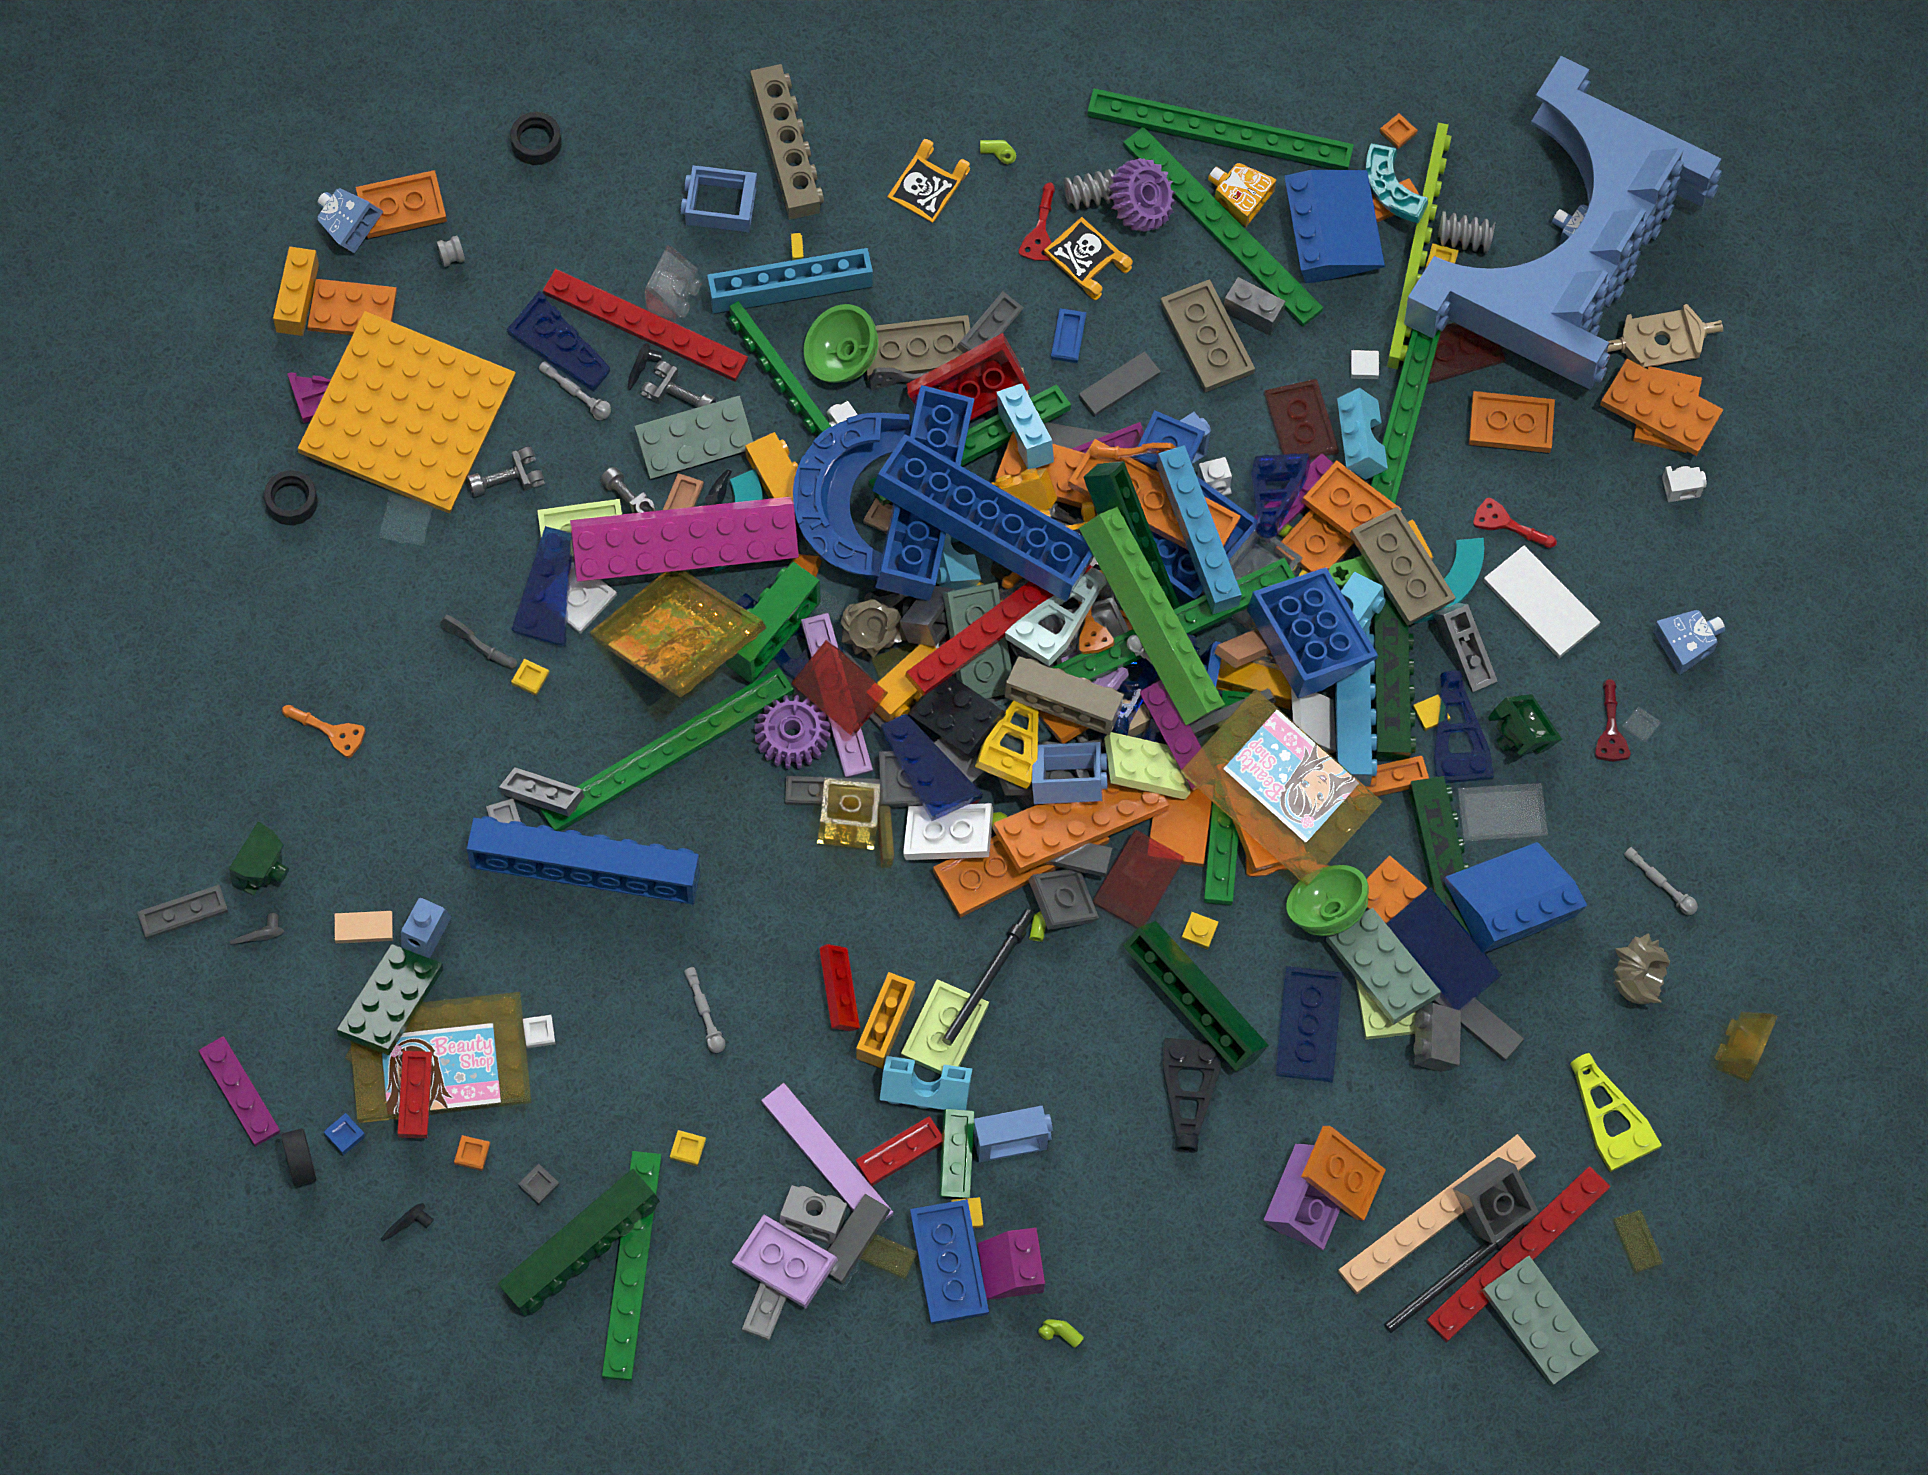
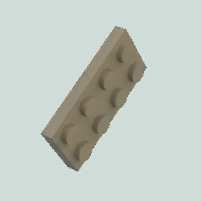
[1160,279,1255,392]
[866,315,970,381]
[1349,506,1456,626]

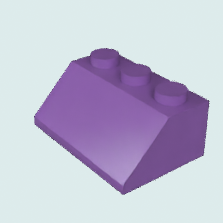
[1264,1144,1341,1250]

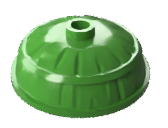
[804,304,878,383]
[1286,865,1369,936]

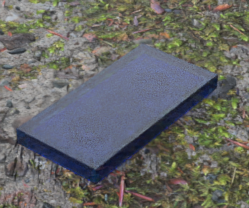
[1386,887,1502,1011]
[1275,966,1343,1083]

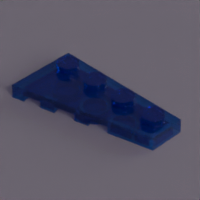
[507,290,610,392]
[512,526,573,647]
[881,714,982,821]

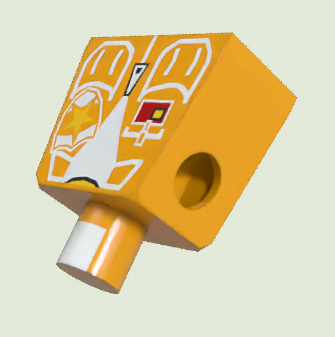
[1208,163,1276,228]

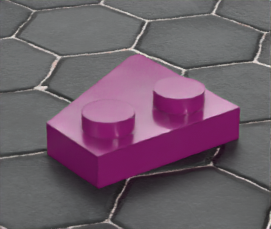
[287,372,331,423]

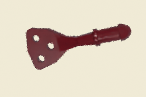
[1594,679,1631,762]

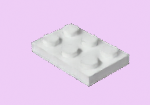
[903,803,994,860]

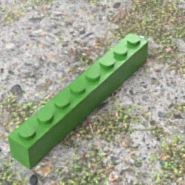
[1079,507,1225,726]

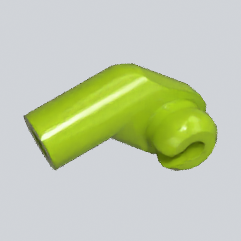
[980,140,1016,164]

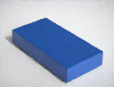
[1051,308,1086,364]

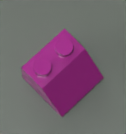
[978,1228,1045,1300]

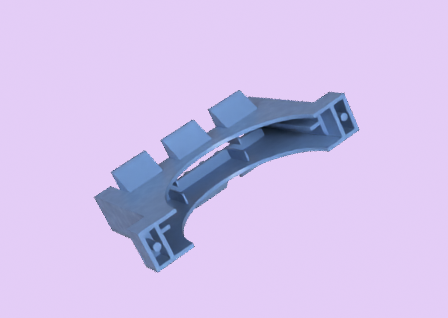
[1404,56,1722,390]

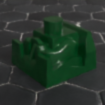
[1488,694,1563,755]
[229,822,289,896]

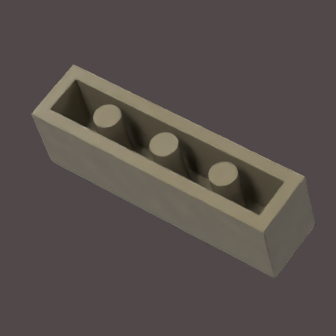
[1005,656,1124,735]

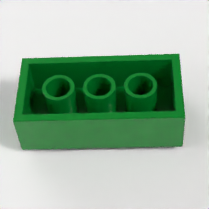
[723,562,821,684]

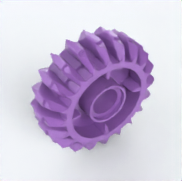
[1108,158,1176,232]
[755,695,830,769]

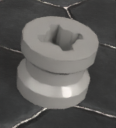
[436,236,465,267]

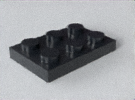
[908,676,1006,758]

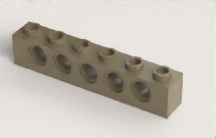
[750,64,824,220]

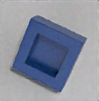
[324,1113,365,1156]

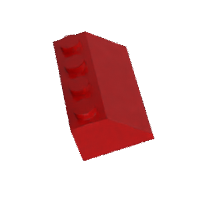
[907,333,1030,420]

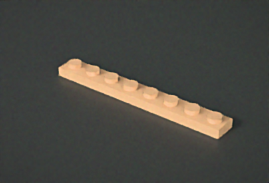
[1338,1134,1536,1295]

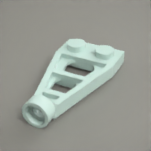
[1005,568,1107,666]

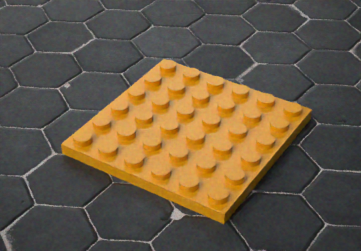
[298,311,516,513]

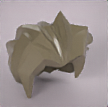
[841,600,907,659]
[1613,933,1670,1004]

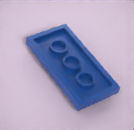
[910,1199,989,1325]

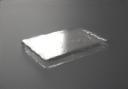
[1457,783,1548,844]

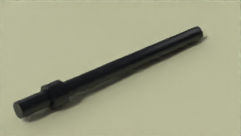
[942,909,1035,1046]
[1384,1223,1524,1333]

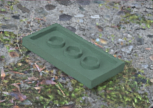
[634,396,753,479]
[943,582,1012,699]
[1326,908,1441,1025]
[1481,1256,1599,1386]

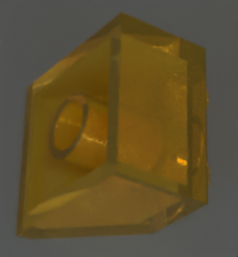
[817,778,880,849]
[1714,1012,1778,1083]

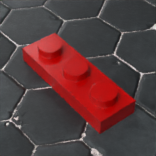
[819,944,860,1031]
[398,1051,433,1138]
[856,1116,942,1186]

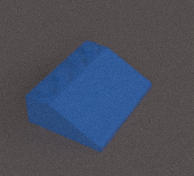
[1285,170,1385,283]
[1151,476,1261,606]
[1247,567,1378,699]
[1443,842,1587,954]

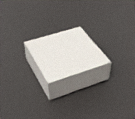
[1351,350,1379,379]
[523,1015,555,1048]

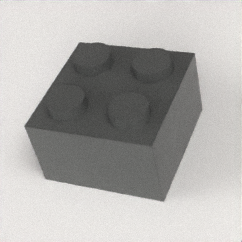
[1452,1157,1539,1244]

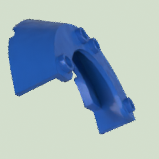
[793,413,910,582]

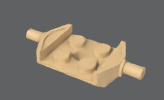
[1607,304,1723,368]

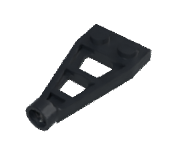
[1162,1038,1221,1153]

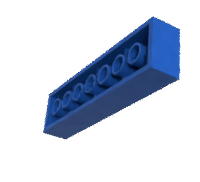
[875,385,974,601]
[872,434,1094,602]
[467,816,700,905]

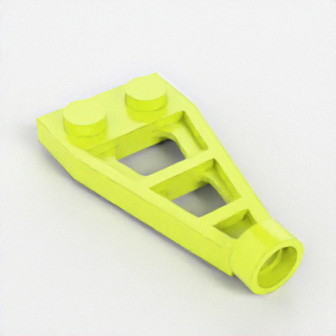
[1570,1053,1662,1172]

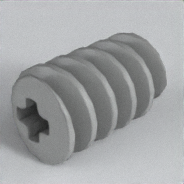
[1064,169,1117,210]
[1437,211,1495,254]

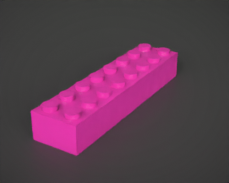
[570,497,799,581]

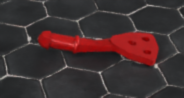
[1019,182,1055,261]
[1473,498,1557,548]

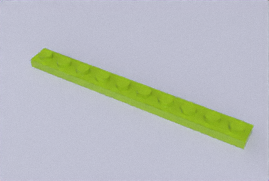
[1387,123,1451,369]

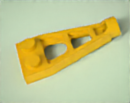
[975,700,1038,789]

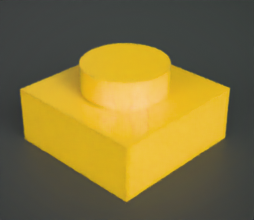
[1181,912,1218,950]

